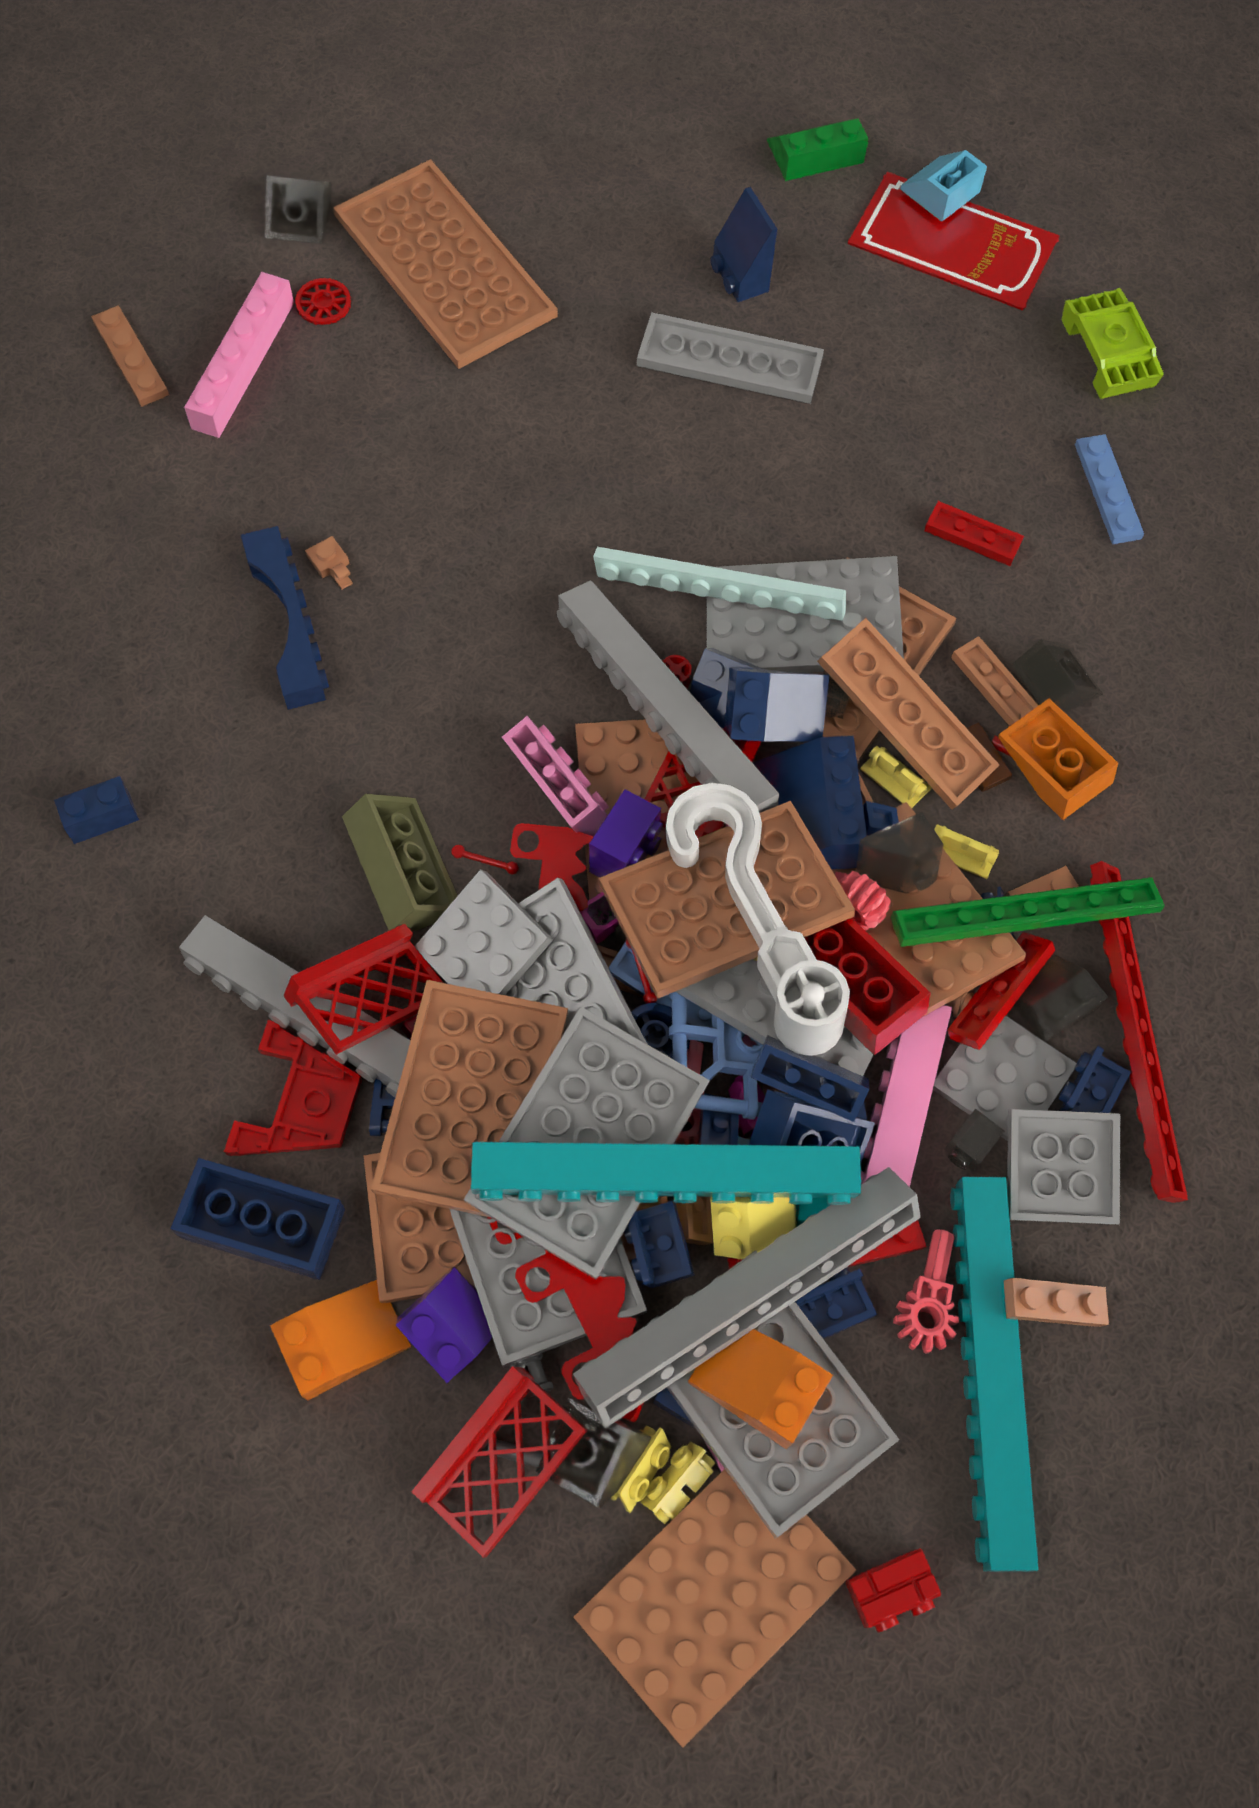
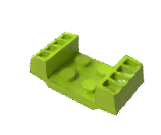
[1062,288,1164,399]

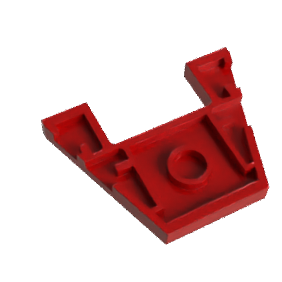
[224,1020,362,1156]

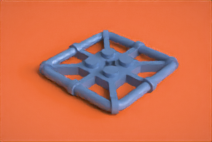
[669,992,790,1120]

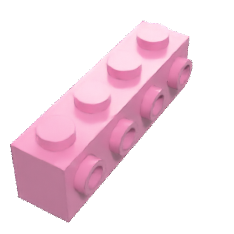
[502,716,609,837]

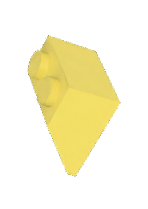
[710,1197,796,1259]

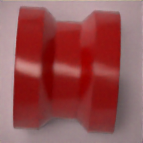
[663,655,692,689]

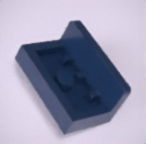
[1058,1046,1131,1113]
[624,1201,695,1288]
[795,1267,877,1339]

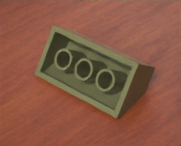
[342,794,457,932]

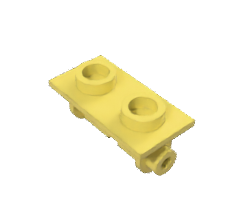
[860,746,932,808]
[932,824,999,879]
[603,1426,671,1513]
[640,1441,715,1524]

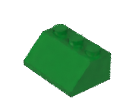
[767,118,869,181]

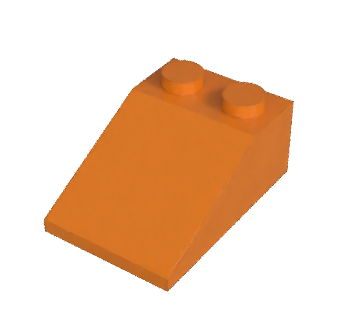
[998,698,1118,820]
[270,1280,411,1401]
[687,1329,833,1449]

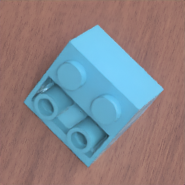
[900,150,987,221]

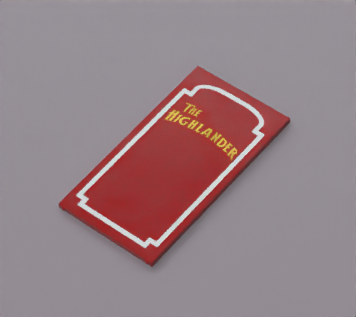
[848,171,1060,310]

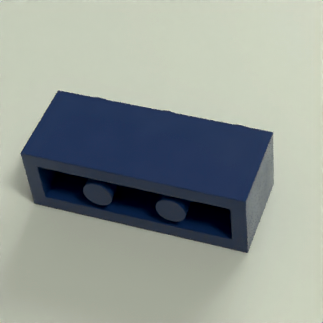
[751,1035,869,1122]

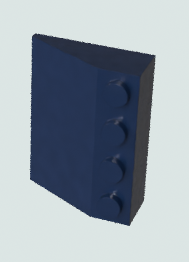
[753,735,868,870]

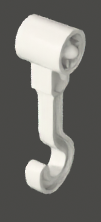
[666,783,850,1056]

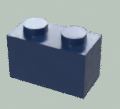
[54,776,139,844]

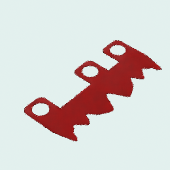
[510,823,593,911]
[487,1217,637,1399]

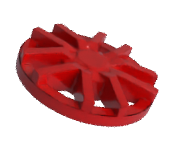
[295,278,351,325]

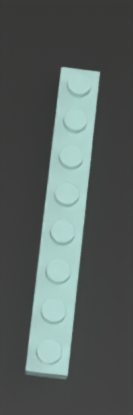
[593,547,846,621]

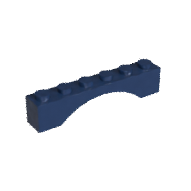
[241,526,329,710]

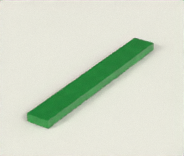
[890,877,1165,947]

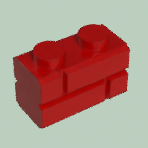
[845,1548,941,1633]

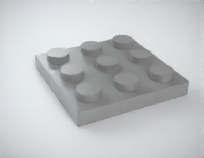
[415,869,553,995]
[933,1016,1076,1141]
[1007,1109,1120,1224]

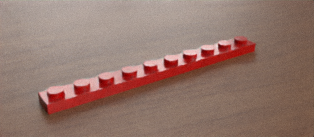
[1090,861,1188,1203]

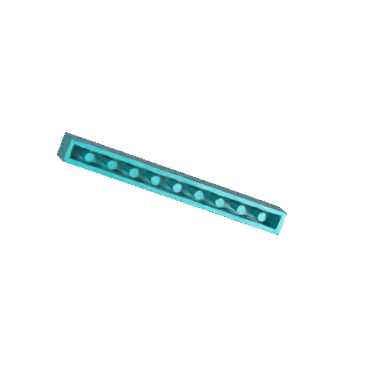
[471,1142,861,1205]
[950,1177,1039,1572]

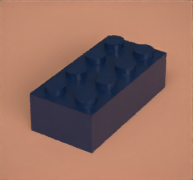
[170,1158,345,1280]

